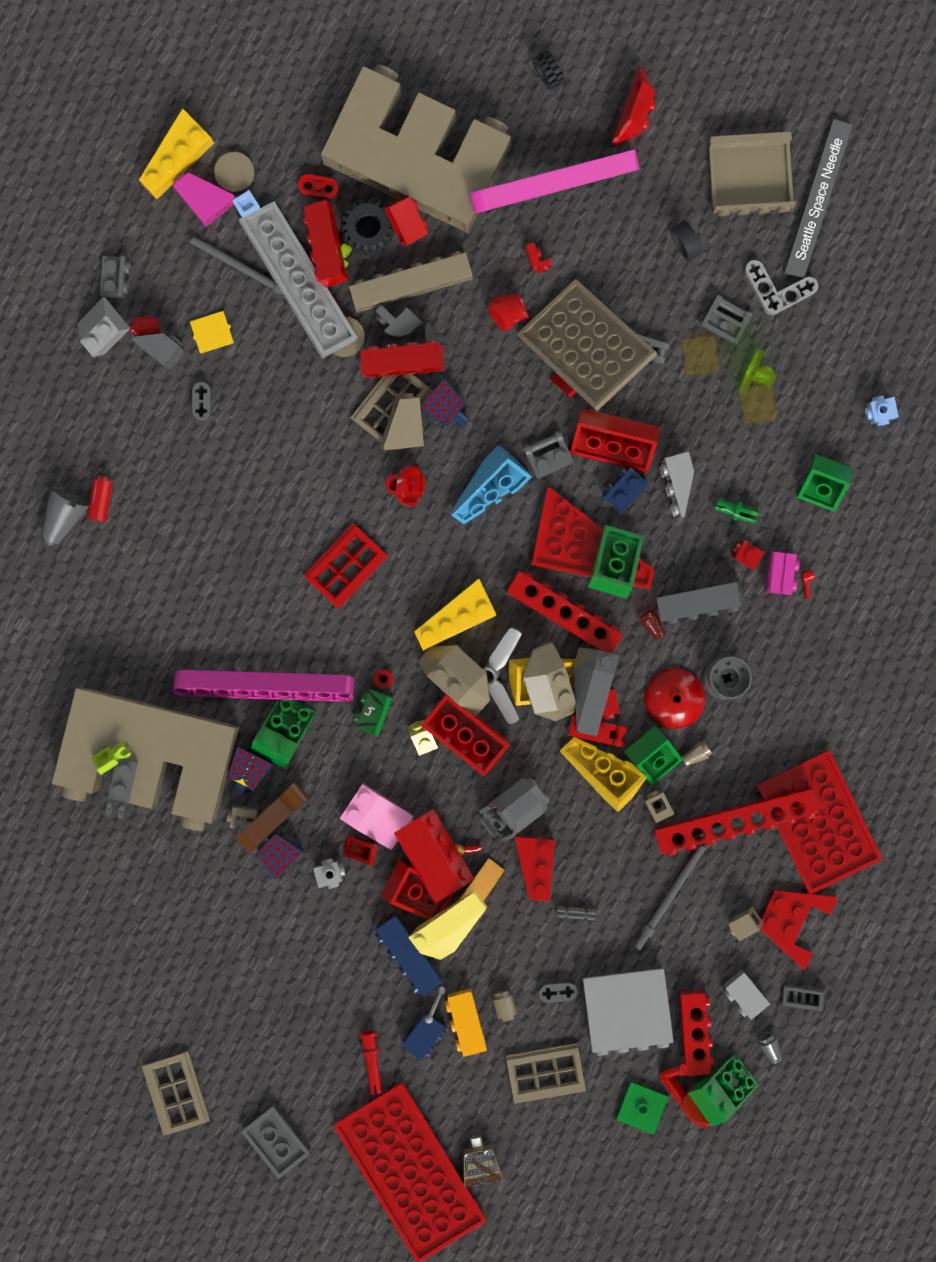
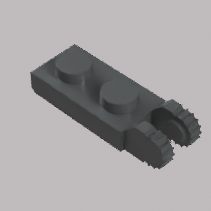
[105,759,138,819]

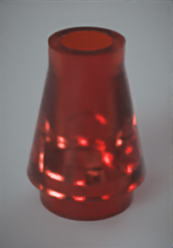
[639,610,666,641]

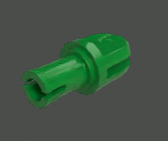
[715,498,760,523]

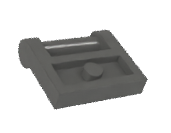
[701,294,753,345]
[522,430,574,480]

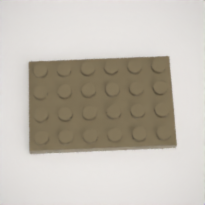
[517,279,657,411]

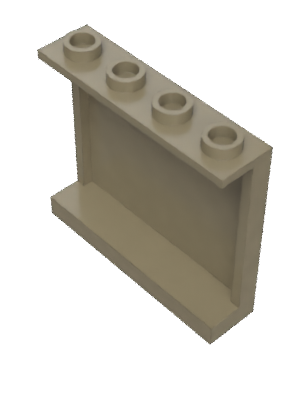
[708,132,796,216]

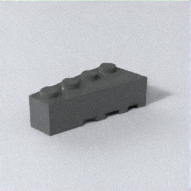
[657,582,745,625]

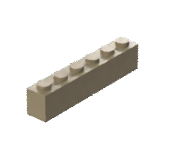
[349,251,473,313]

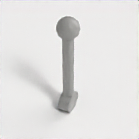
[425,987,445,1023]

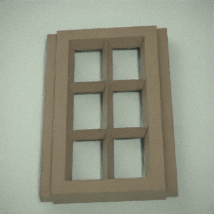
[351,374,433,442]
[506,1043,586,1104]
[142,1051,210,1136]

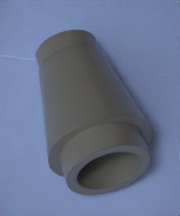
[758,1032,783,1064]

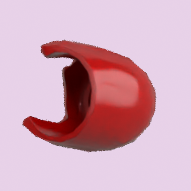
[487,293,529,332]

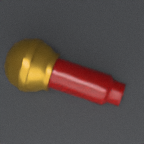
[455,844,482,856]

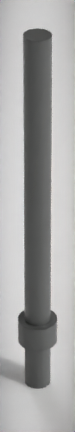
[190,236,283,296]
[634,844,706,950]

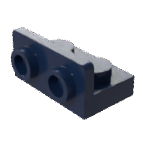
[603,468,648,514]

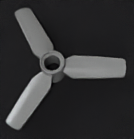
[482,628,522,724]

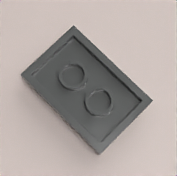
[241,1105,311,1179]

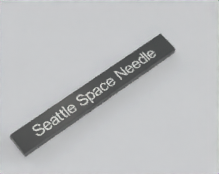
[784,119,853,279]

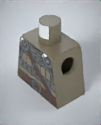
[464,1135,503,1187]

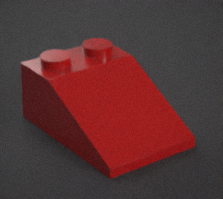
[381,860,454,920]

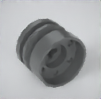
[703,656,752,700]

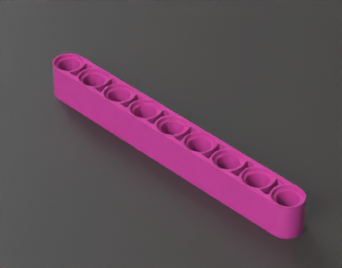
[469,149,640,214]
[173,670,354,701]

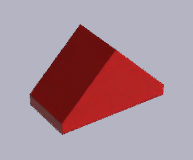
[343,836,378,866]

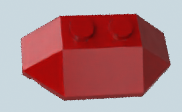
[611,65,657,148]

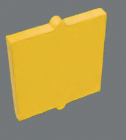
[190,311,234,354]

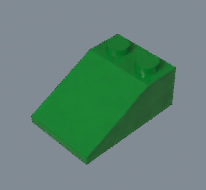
[588,525,644,599]

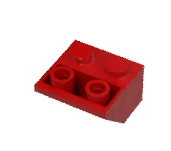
[384,197,428,245]

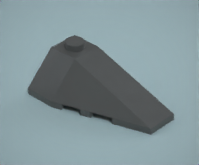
[573,648,619,736]

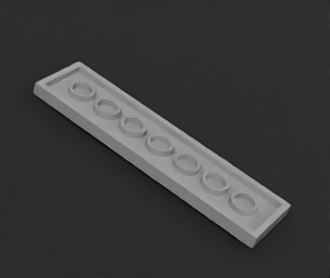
[239,201,357,358]

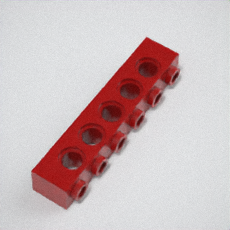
[506,571,623,653]

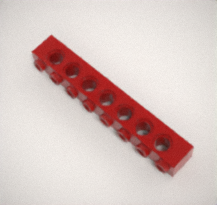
[655,787,820,856]

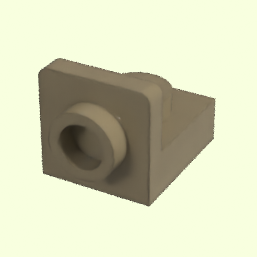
[227,806,259,828]

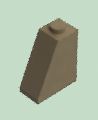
[380,393,424,450]

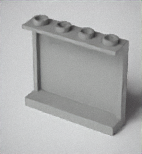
[582,968,674,1056]

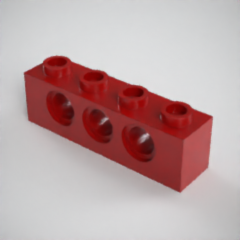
[679,990,714,1076]

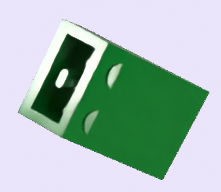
[250,699,317,770]
[688,1053,759,1126]

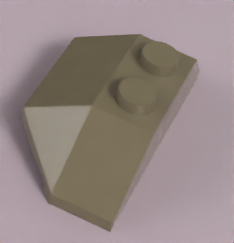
[523,642,576,721]
[417,645,490,716]

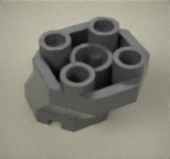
[479,778,549,842]

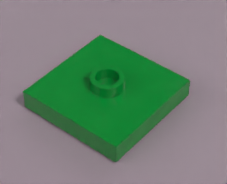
[616,1081,668,1134]

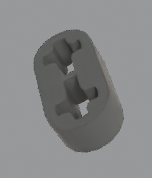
[192,382,212,421]
[539,981,577,1003]

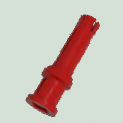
[359,1030,383,1094]

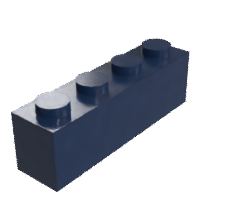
[375,914,443,996]

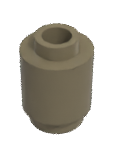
[493,990,517,1022]

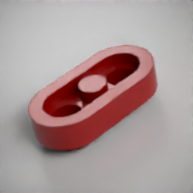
[298,174,339,199]

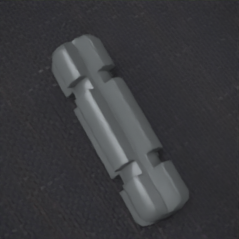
[556,906,596,920]

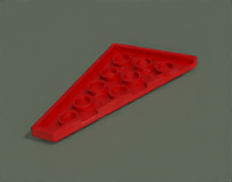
[531,488,654,589]

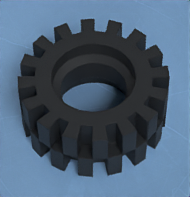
[532,50,565,91]

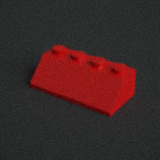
[570,408,660,473]
[421,694,511,776]
[394,808,475,903]

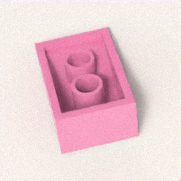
[340,783,414,850]

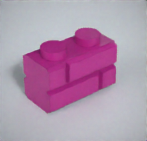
[766,552,800,595]

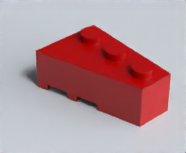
[514,835,555,901]

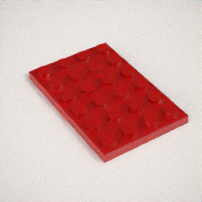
[756,750,883,895]

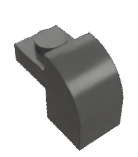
[376,305,422,339]

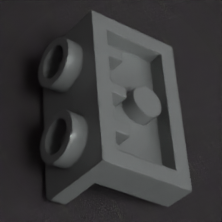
[100,255,131,299]

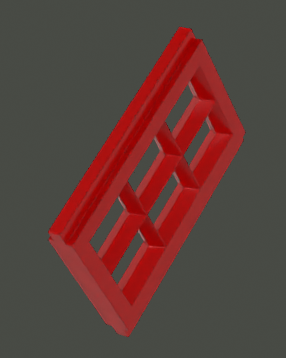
[304,524,388,609]

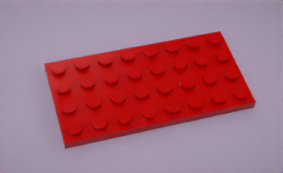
[333,1081,487,1262]

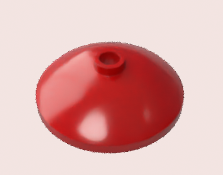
[645,668,705,729]

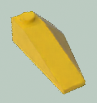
[509,658,575,706]
[560,737,647,812]

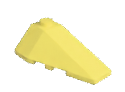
[408,891,487,960]

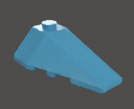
[450,445,532,524]

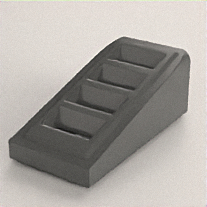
[782,985,826,1011]

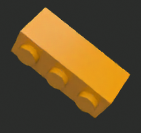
[445,988,487,1057]

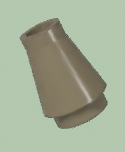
[681,740,713,767]

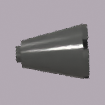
[41,487,89,546]

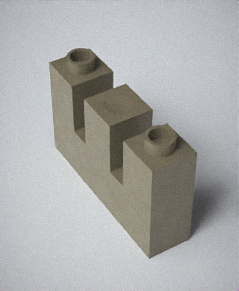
[321,64,511,233]
[52,687,240,831]

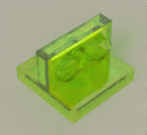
[737,348,777,395]

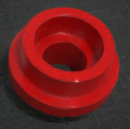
[373,669,393,689]

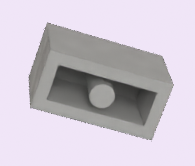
[723,970,770,1020]

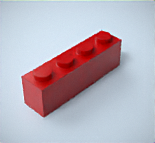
[303,200,348,288]
[360,340,444,378]

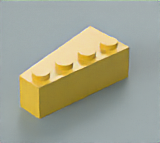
[139,109,214,199]
[415,579,496,650]

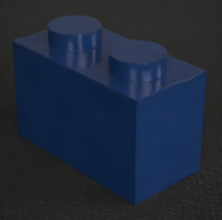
[402,1010,446,1060]

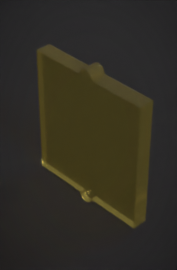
[682,336,719,375]
[739,384,777,424]

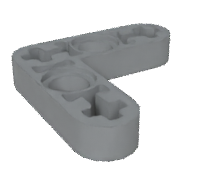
[744,260,818,315]

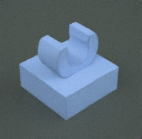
[232,190,260,217]

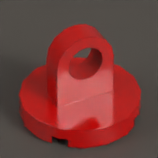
[386,465,425,506]

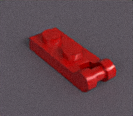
[568,715,627,747]

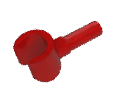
[801,570,815,599]

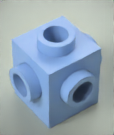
[865,396,899,426]

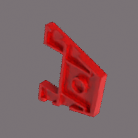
[760,890,838,970]

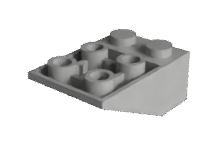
[659,452,694,520]

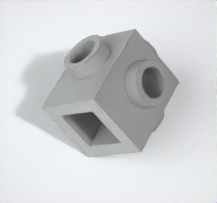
[313,858,346,889]

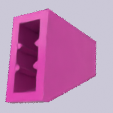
[173,173,235,227]

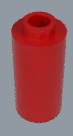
[86,476,113,522]

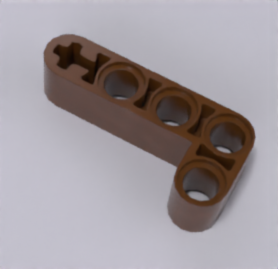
[235,782,309,853]

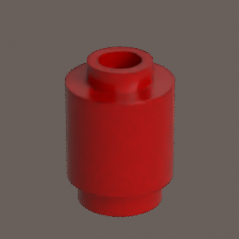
[130,316,161,337]

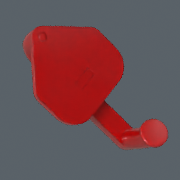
[660,1063,710,1127]

